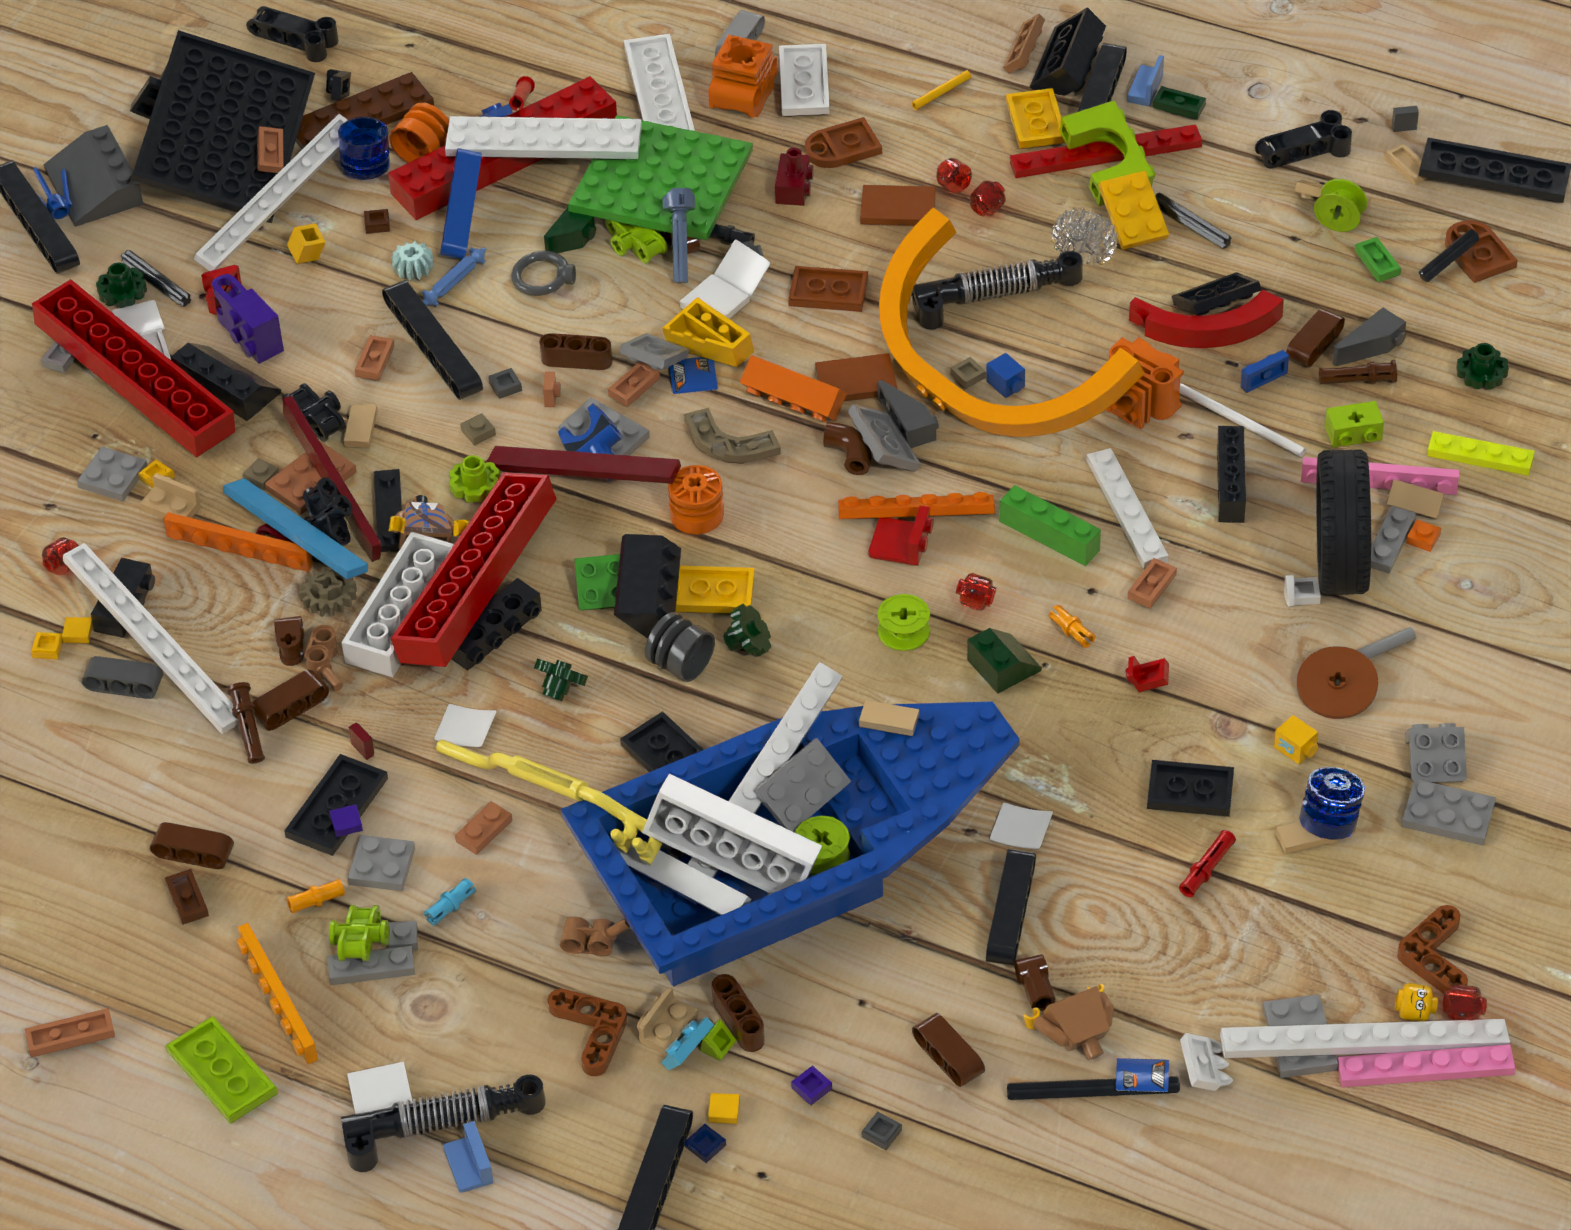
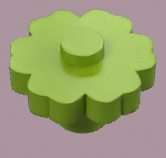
[449,455,500,503]

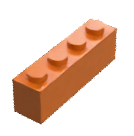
[740,355,847,423]

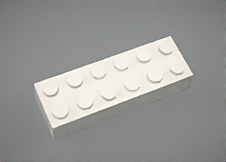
[342,532,454,678]
[642,774,822,894]

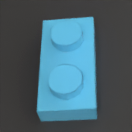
[661,1017,714,1070]

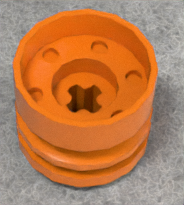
[389,103,449,163]
[668,465,724,535]

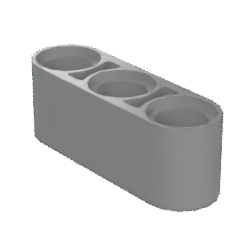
[715,10,765,57]

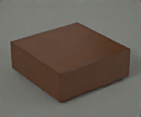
[364,209,390,234]

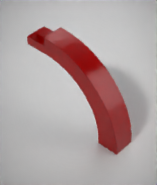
[1129,289,1284,348]

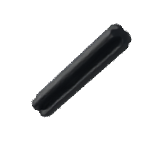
[1419,229,1479,282]

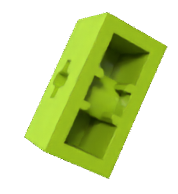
[1325,401,1384,448]

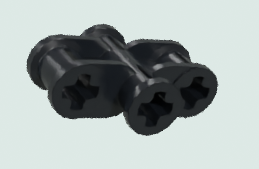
[282,383,346,442]
[303,477,353,546]

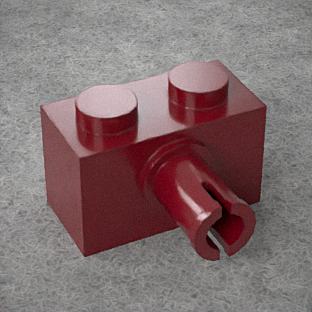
[775,148,814,206]

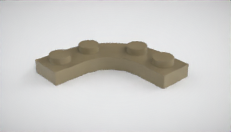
[684,408,781,464]

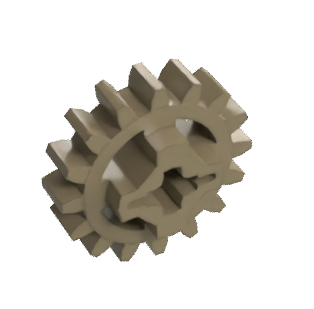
[299,566,357,617]

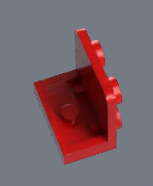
[868,505,934,566]

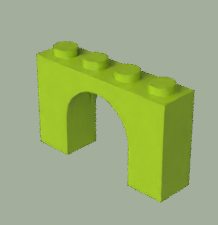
[1060,100,1155,206]

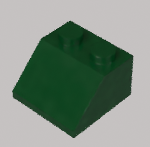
[967,628,1042,694]

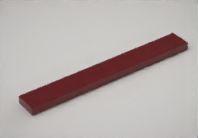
[283,396,381,562]
[486,446,681,484]

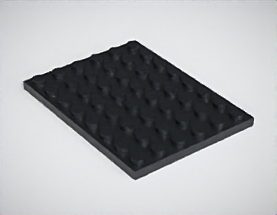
[131,30,315,223]

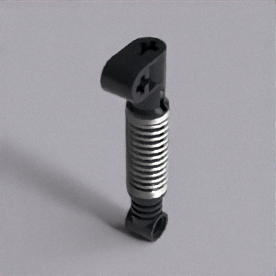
[911,251,1083,330]
[341,1074,546,1172]

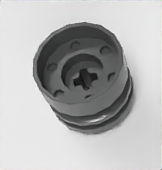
[645,612,715,682]

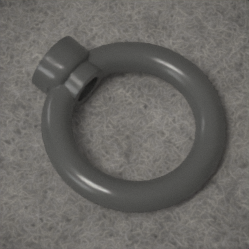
[511,251,576,296]

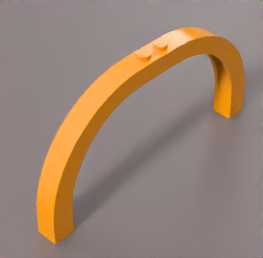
[879,207,1145,437]

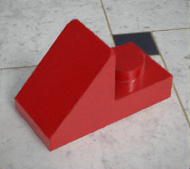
[201,265,242,315]

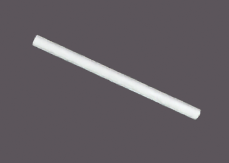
[1180,383,1306,457]

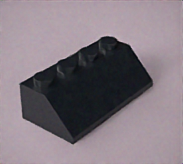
[1030,7,1106,96]
[171,343,282,421]
[614,534,681,638]

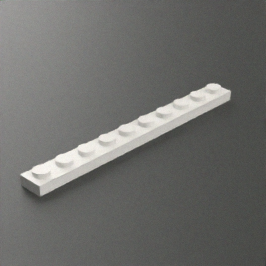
[194,114,358,271]
[63,543,239,734]
[673,662,843,905]
[1220,1019,1510,1058]

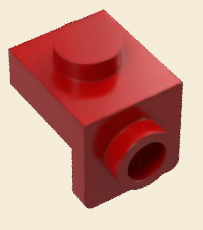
[1125,656,1169,692]

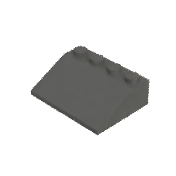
[44,125,143,227]

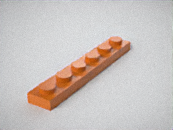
[838,492,995,519]
[163,512,313,572]

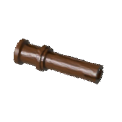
[1319,360,1397,385]
[226,682,265,764]

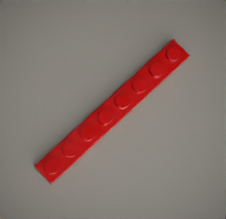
[1010,124,1202,178]

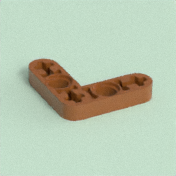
[1397,905,1468,998]
[548,989,627,1076]

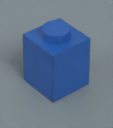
[986,353,1025,398]

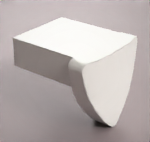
[1284,575,1321,607]

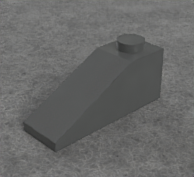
[1333,307,1406,366]
[877,380,939,448]

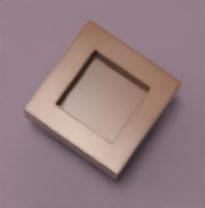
[543,372,561,407]

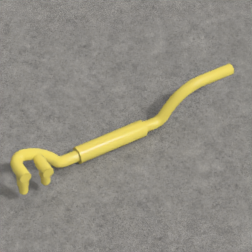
[436,739,662,865]

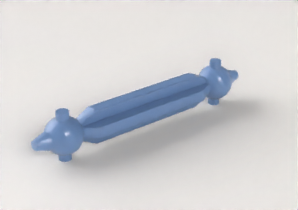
[422,247,486,307]

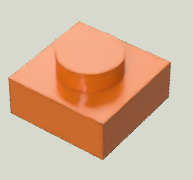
[1406,519,1441,552]

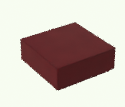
[349,722,374,760]

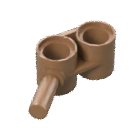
[305,625,343,691]
[560,916,630,956]

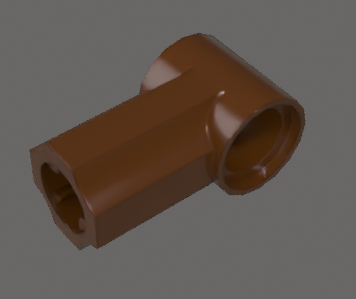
[1014,954,1055,1011]

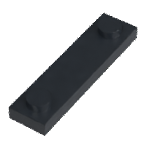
[374,469,402,552]

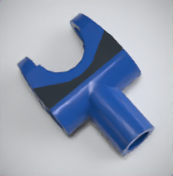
[558,403,623,481]

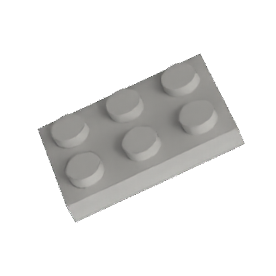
[558,398,650,456]
[848,404,921,472]
[754,738,851,832]
[1402,779,1496,845]
[1262,994,1338,1078]

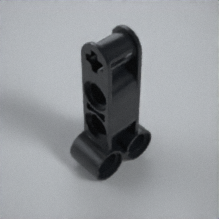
[246,6,339,62]
[1254,110,1352,169]

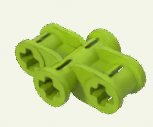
[605,220,668,264]
[329,905,390,961]

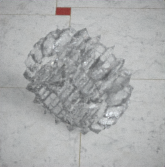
[1051,208,1118,266]

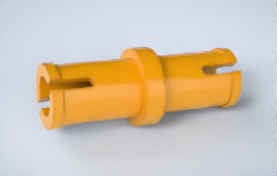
[1049,605,1096,648]
[286,879,345,914]

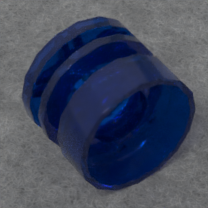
[338,117,390,180]
[1299,767,1365,840]

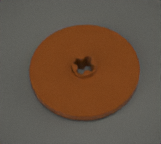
[1297,646,1378,719]

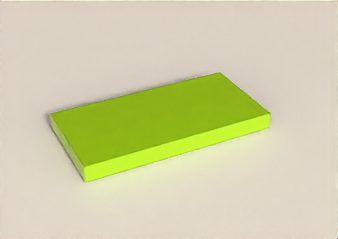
[165,1016,278,1124]

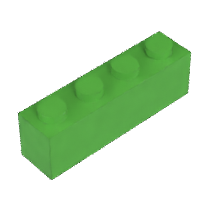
[999,485,1101,566]

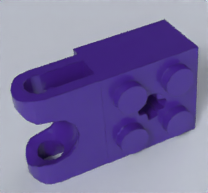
[212,274,284,364]

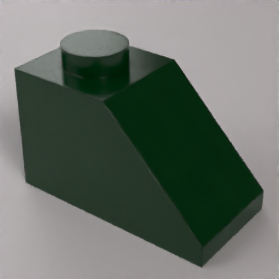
[544,207,596,253]

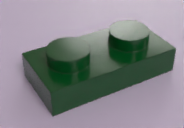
[1153,86,1206,120]

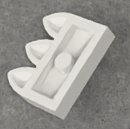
[1180,1033,1233,1091]

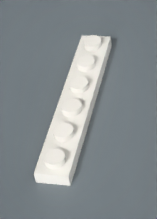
[1087,448,1168,569]

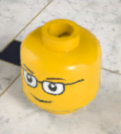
[1394,983,1438,1022]

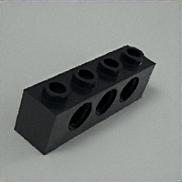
[1217,426,1246,523]
[451,578,542,671]

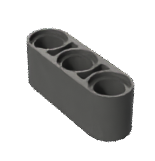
[81,656,163,699]

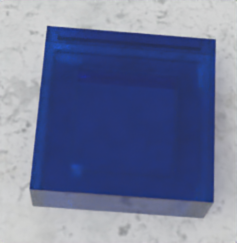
[685,1124,726,1163]

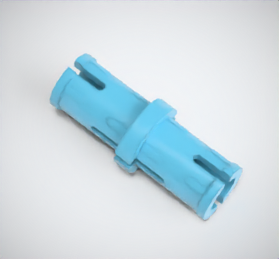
[424,878,476,926]

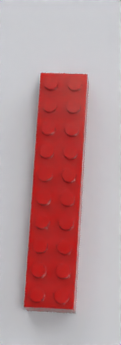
[388,76,617,220]
[32,279,235,458]
[391,472,557,667]

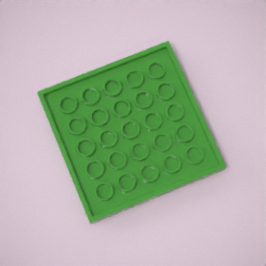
[568,115,753,240]

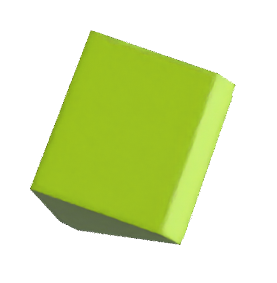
[700,1020,737,1060]

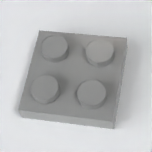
[620,333,689,370]
[77,446,148,502]
[348,835,415,891]

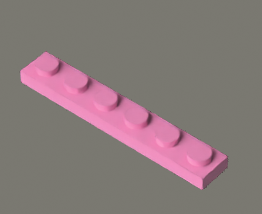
[1301,457,1459,495]
[1337,1044,1515,1087]

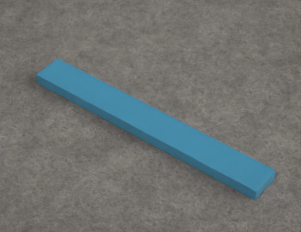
[223,478,368,579]

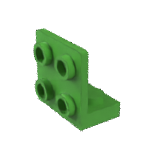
[574,554,620,611]

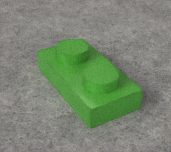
[1355,237,1401,282]

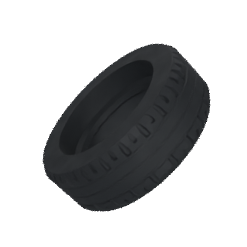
[1316,449,1371,595]

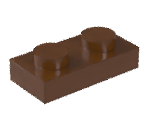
[165,869,209,925]

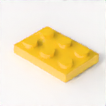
[1006,88,1065,149]
[1098,171,1169,250]
[676,566,755,613]

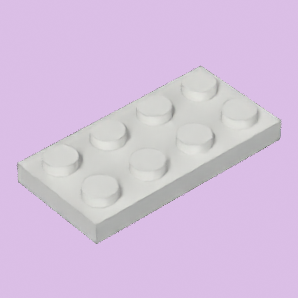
[779,44,830,116]

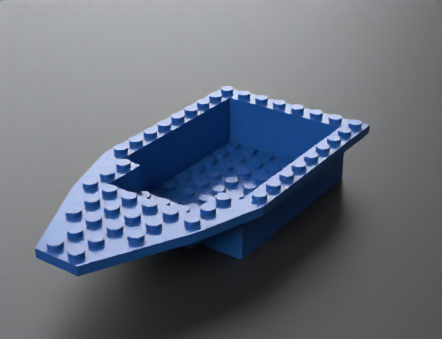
[561,701,1020,987]

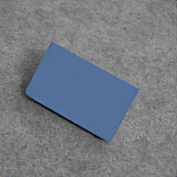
[1127,55,1164,107]
[443,1121,493,1193]

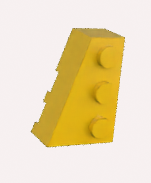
[662,297,754,367]

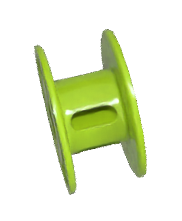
[1314,179,1368,232]
[877,594,930,651]
[795,815,850,875]

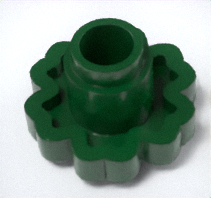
[96,262,147,308]
[1456,343,1509,389]
[723,604,771,656]
[534,658,588,701]

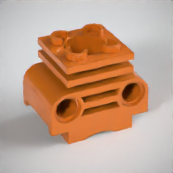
[709,34,778,118]
[1106,337,1184,429]

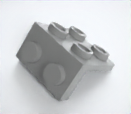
[1405,723,1467,783]

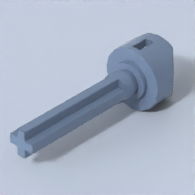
[662,188,695,284]

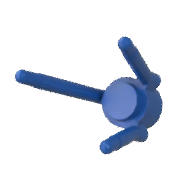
[33,167,73,219]

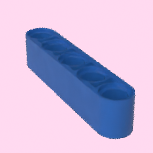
[440,148,482,260]

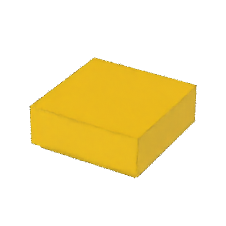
[138,459,175,488]
[62,617,93,643]
[31,632,63,660]
[708,1093,740,1124]

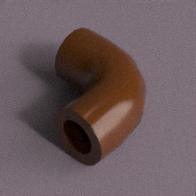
[823,422,872,475]

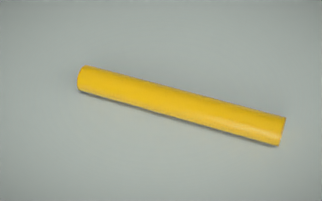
[911,70,971,110]

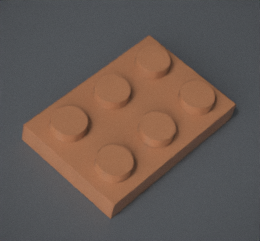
[265,441,357,515]

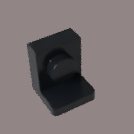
[326,69,351,100]

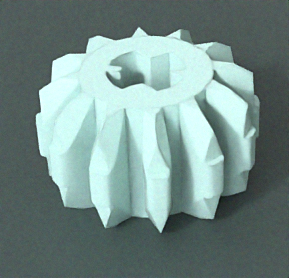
[392,240,433,282]

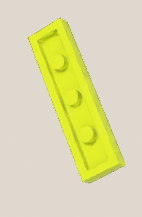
[1427,431,1535,476]

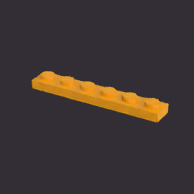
[236,923,318,1064]

